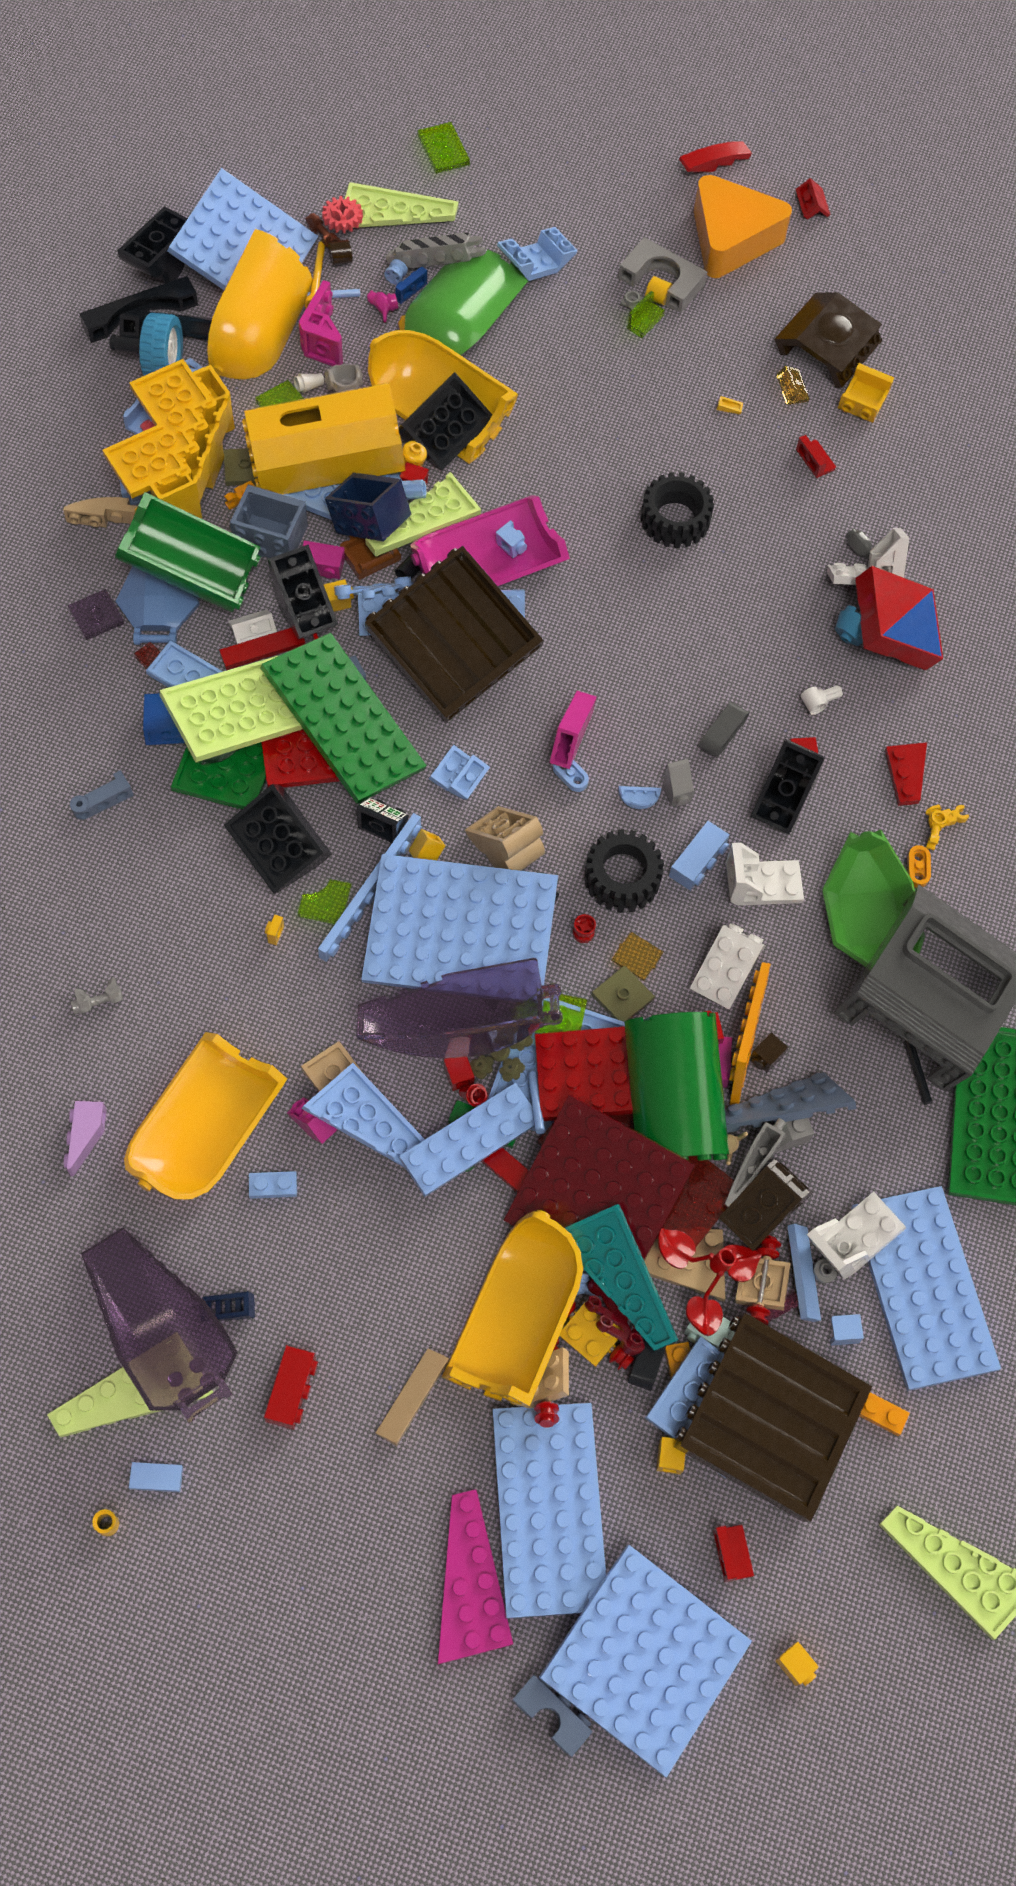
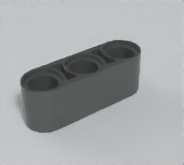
[699,701,750,758]

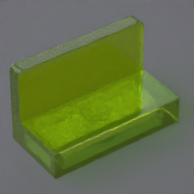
[627,291,665,338]

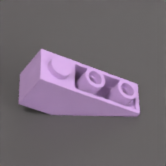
[64,1101,107,1176]

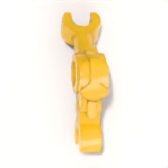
[925,804,969,850]

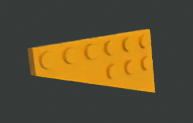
[729,962,771,1105]

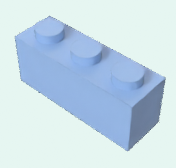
[669,821,730,890]

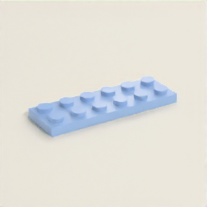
[399,1083,535,1197]

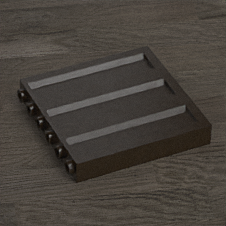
[365,545,544,723]
[674,1313,873,1522]

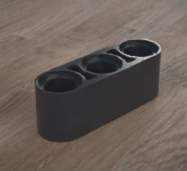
[628,1325,673,1391]

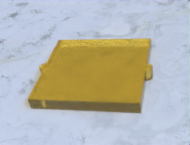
[611,932,664,981]

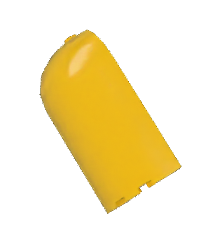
[207,229,313,380]
[368,330,518,464]
[124,1032,287,1199]
[442,1210,583,1406]

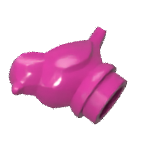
[367,290,399,323]

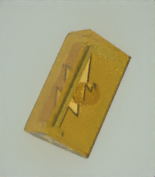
[777,366,810,404]

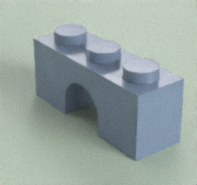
[512,1675,593,1758]

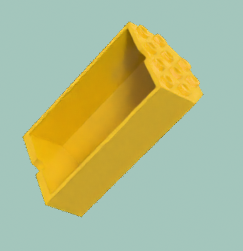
[242,383,405,495]

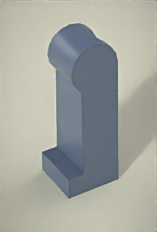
[70,770,134,820]

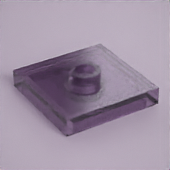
[68,589,124,640]

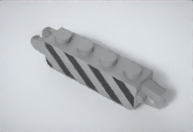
[386,232,486,269]

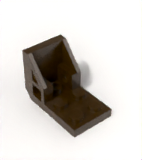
[718,1159,813,1251]

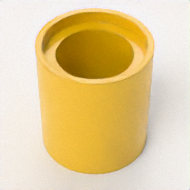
[92,1509,119,1537]

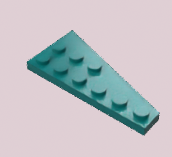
[565,1204,678,1351]

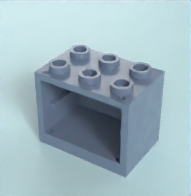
[230,484,308,558]

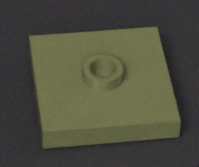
[224,448,258,486]
[591,965,655,1022]

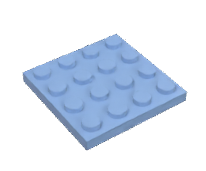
[645,1336,726,1478]

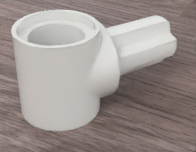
[800,685,843,715]

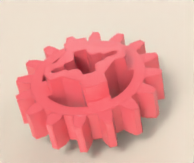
[322,196,363,234]

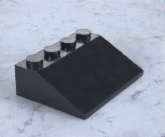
[398,372,493,471]
[224,784,332,894]

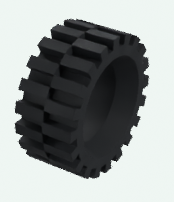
[640,472,714,548]
[584,829,664,913]

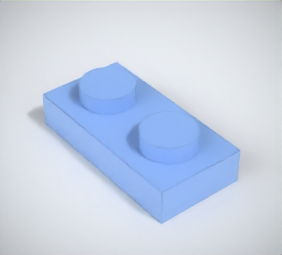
[249,1171,297,1199]

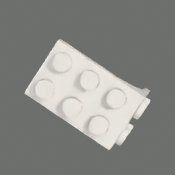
[690,923,766,1010]

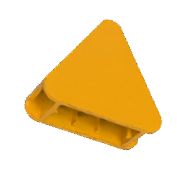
[694,175,792,278]

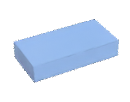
[129,1462,183,1492]

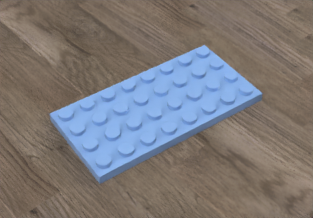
[851,1186,1001,1391]
[492,1403,606,1619]

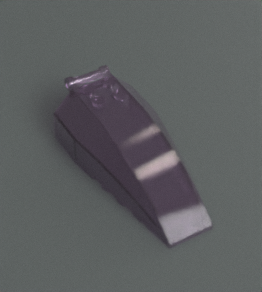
[81,1228,238,1423]

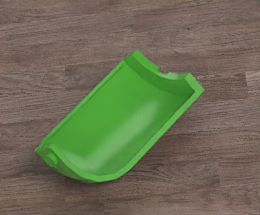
[404,247,528,355]

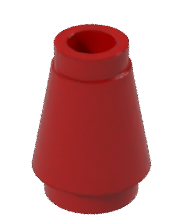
[459,1084,488,1107]

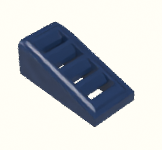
[202,1291,255,1322]

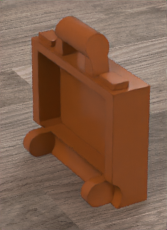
[340,536,401,580]

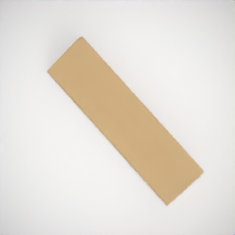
[376,1349,449,1447]

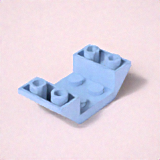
[497,227,578,281]

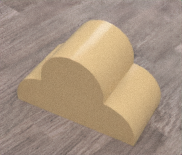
[465,806,545,871]

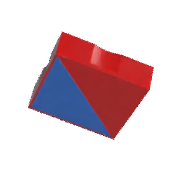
[855,566,943,670]

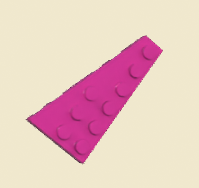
[438,1489,513,1665]

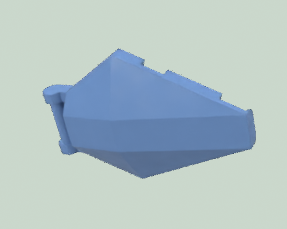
[116,567,200,645]

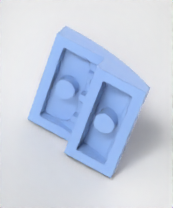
[429,745,490,800]

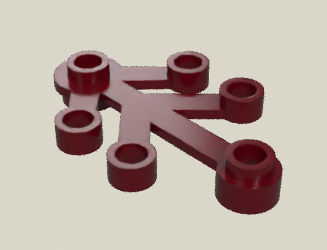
[585,1278,645,1355]

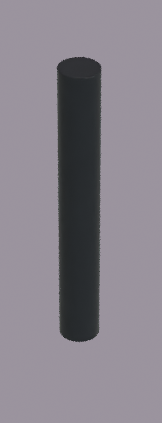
[904,1040,932,1105]

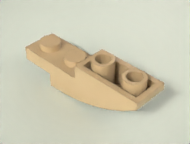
[63,497,138,528]

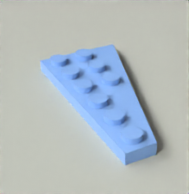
[301,1063,425,1168]

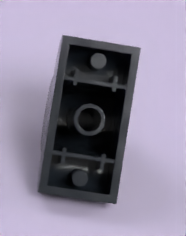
[117,206,188,283]
[268,545,339,639]
[750,739,825,835]

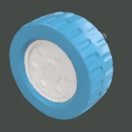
[109,313,183,376]

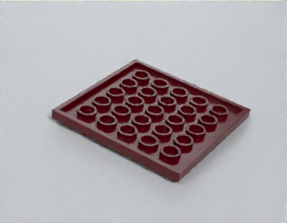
[504,1095,696,1261]

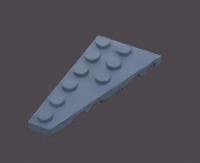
[725,1072,857,1133]

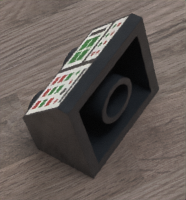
[357,798,408,843]

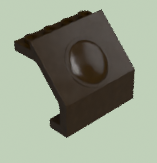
[774,292,883,388]

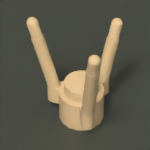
[726,1132,748,1165]

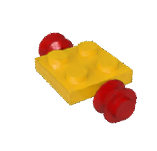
[559,1301,634,1371]

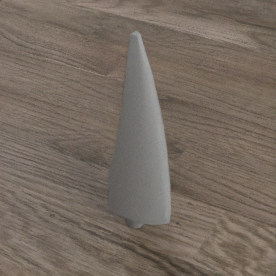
[725,1118,786,1207]

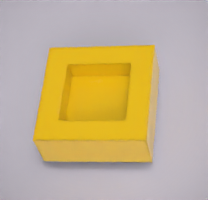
[265,914,284,946]

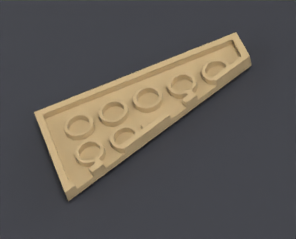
[644,1228,725,1302]

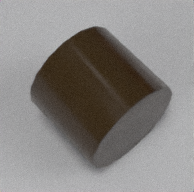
[328,239,353,266]

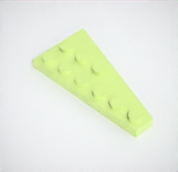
[345,182,458,228]
[365,472,481,557]
[47,1333,216,1437]
[879,1506,1016,1640]

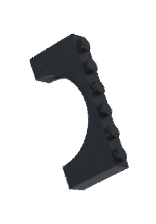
[119,310,212,340]

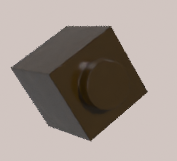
[750,1032,789,1073]

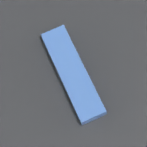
[787,1224,821,1322]

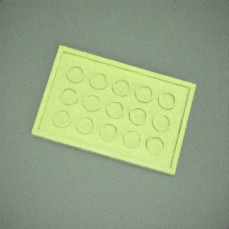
[160,656,303,762]

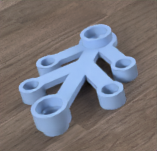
[334,576,414,599]

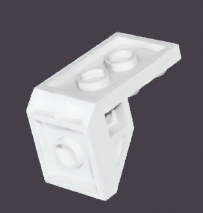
[827,528,909,585]
[726,843,804,905]
[807,1191,907,1279]

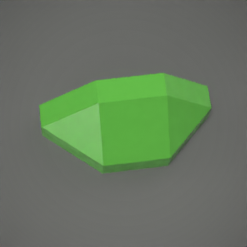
[822,829,925,967]

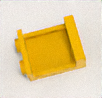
[838,363,894,423]

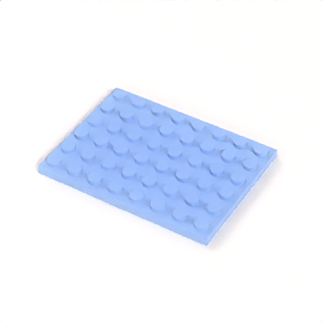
[361,854,558,1005]

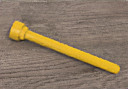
[305,241,325,308]

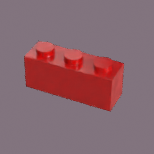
[264,1345,319,1430]

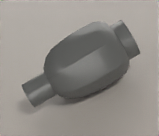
[846,528,872,561]

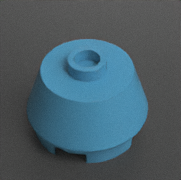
[835,605,863,646]

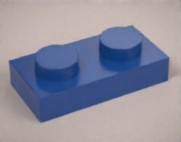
[395,267,427,304]

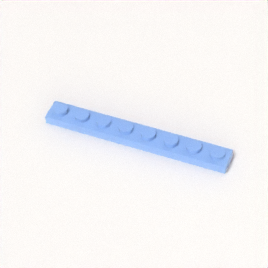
[318,813,422,962]

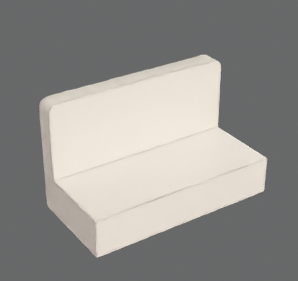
[228,610,277,644]

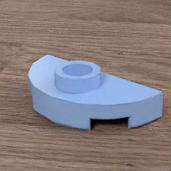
[618,786,661,809]

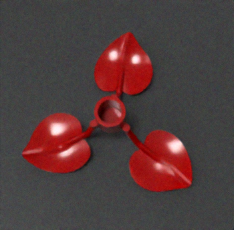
[658,1228,762,1336]

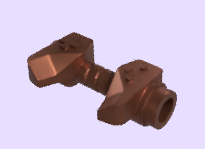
[305,213,340,248]

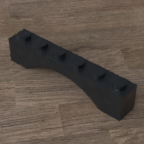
[79,276,198,343]

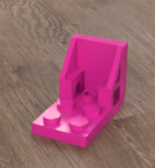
[299,280,343,366]

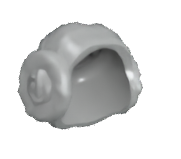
[324,364,363,393]

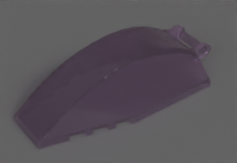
[356,958,563,1058]

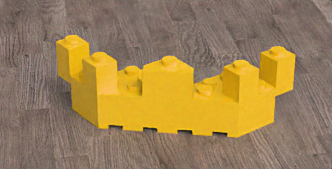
[102,359,235,519]

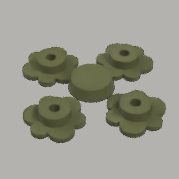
[470,1025,533,1082]

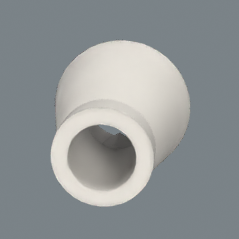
[294,373,324,393]

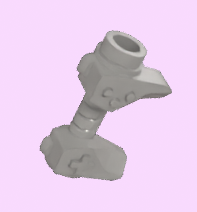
[71,977,124,1014]

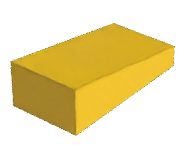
[716,396,743,414]

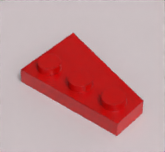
[885,742,927,806]

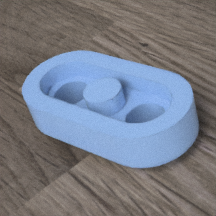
[553,761,589,792]

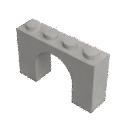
[618,237,707,313]

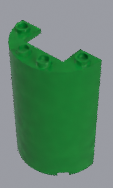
[115,492,261,613]
[624,1012,729,1161]

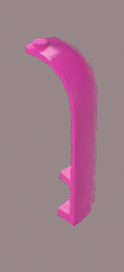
[410,495,570,586]

